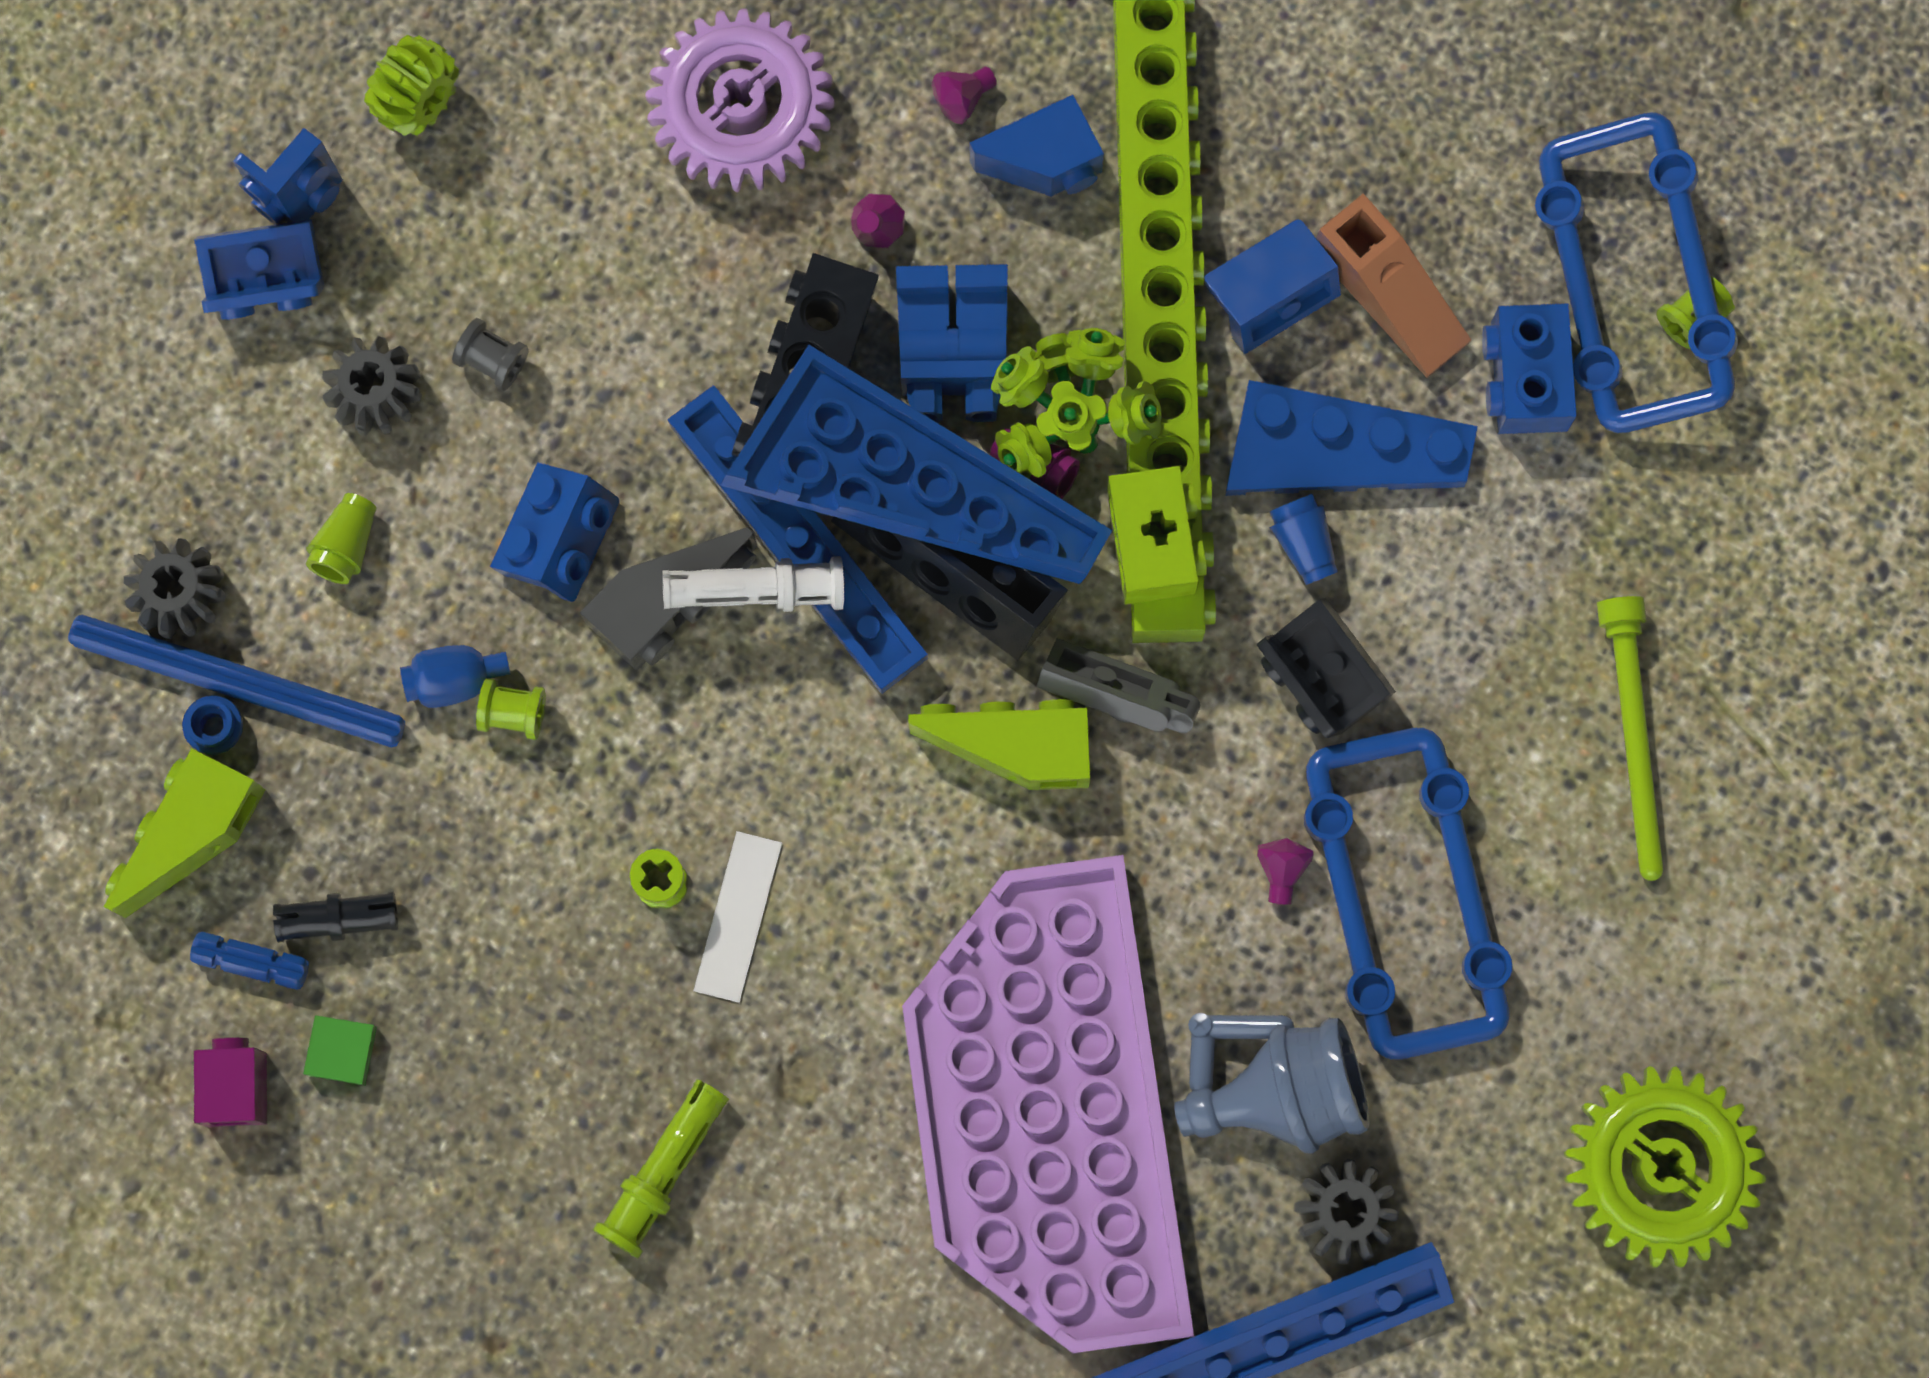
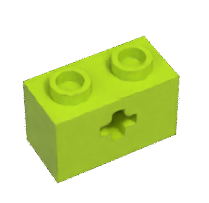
[1107,466,1207,605]

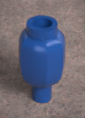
[400,645,511,708]

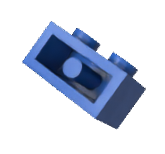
[1482,303,1577,434]

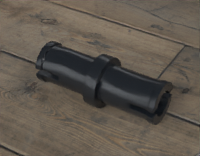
[273,891,398,943]

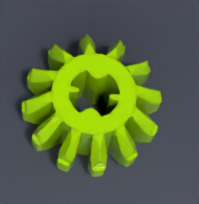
[364,35,460,136]

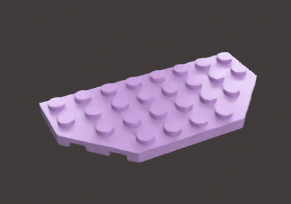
[902,855,1194,1353]

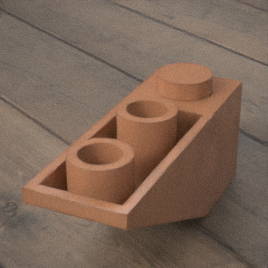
[1316,194,1471,378]

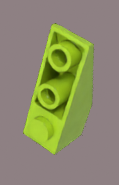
[908,699,1090,790]
[103,748,266,918]

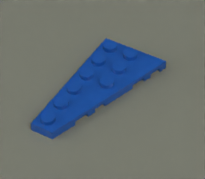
[721,345,1112,584]

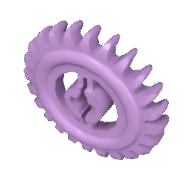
[645,8,835,193]

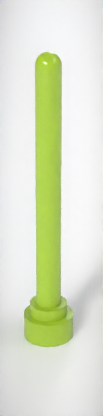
[1597,596,1663,881]

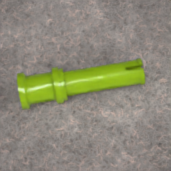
[592,1079,729,1259]

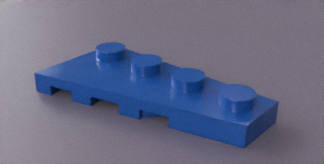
[1225,380,1478,496]

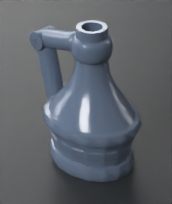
[1174,1013,1370,1154]

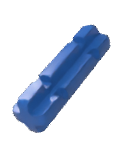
[190,932,309,990]

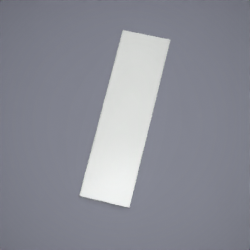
[693,831,782,1003]

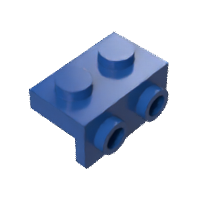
[233,128,343,225]
[194,219,325,320]
[490,462,619,602]

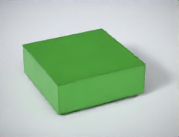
[303,1015,377,1086]

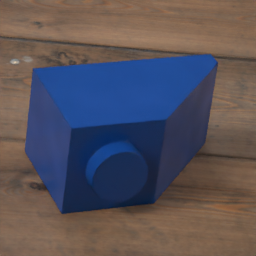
[969,95,1104,197]

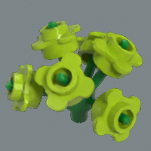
[991,328,1161,479]

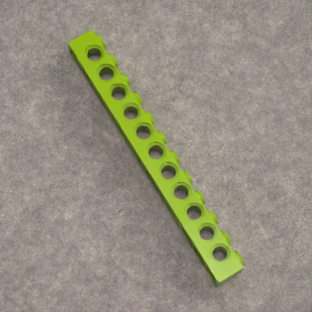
[1113,0,1216,643]

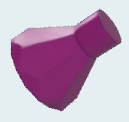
[932,66,997,125]
[851,193,905,248]
[1257,838,1314,905]

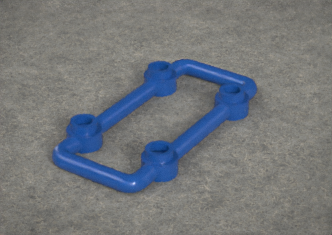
[1535,112,1738,433]
[1304,728,1512,1060]

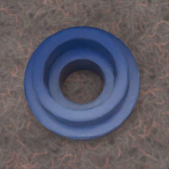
[182,696,243,755]

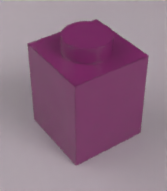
[194,1038,267,1127]

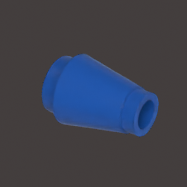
[1269,494,1338,585]

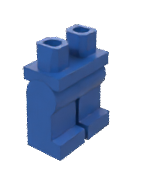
[896,264,1008,422]

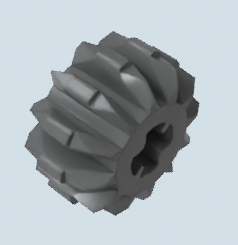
[322,336,422,436]
[123,538,226,639]
[1294,1159,1399,1264]

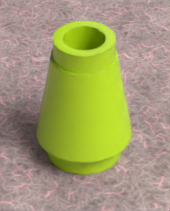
[306,493,377,584]

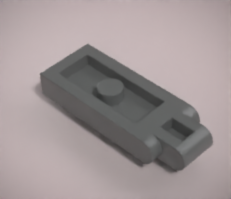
[1036,638,1201,733]

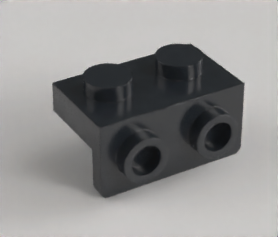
[1257,598,1396,739]

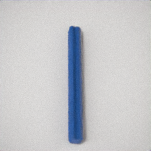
[68,615,405,748]

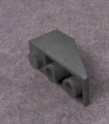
[580,527,758,671]

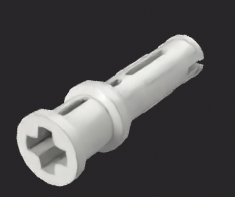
[662,556,844,612]

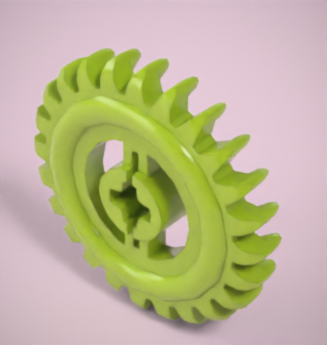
[1564,1066,1766,1267]

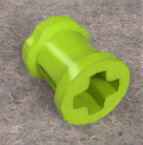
[1656,276,1735,349]
[476,678,546,740]
[629,848,688,909]

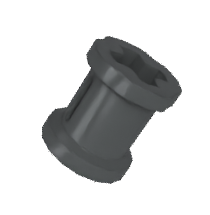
[452,318,529,391]

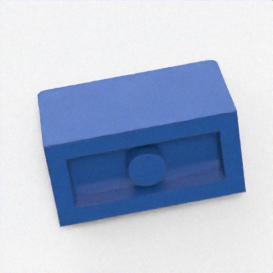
[1204,219,1341,355]

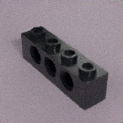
[732,253,879,457]
[831,517,1068,661]

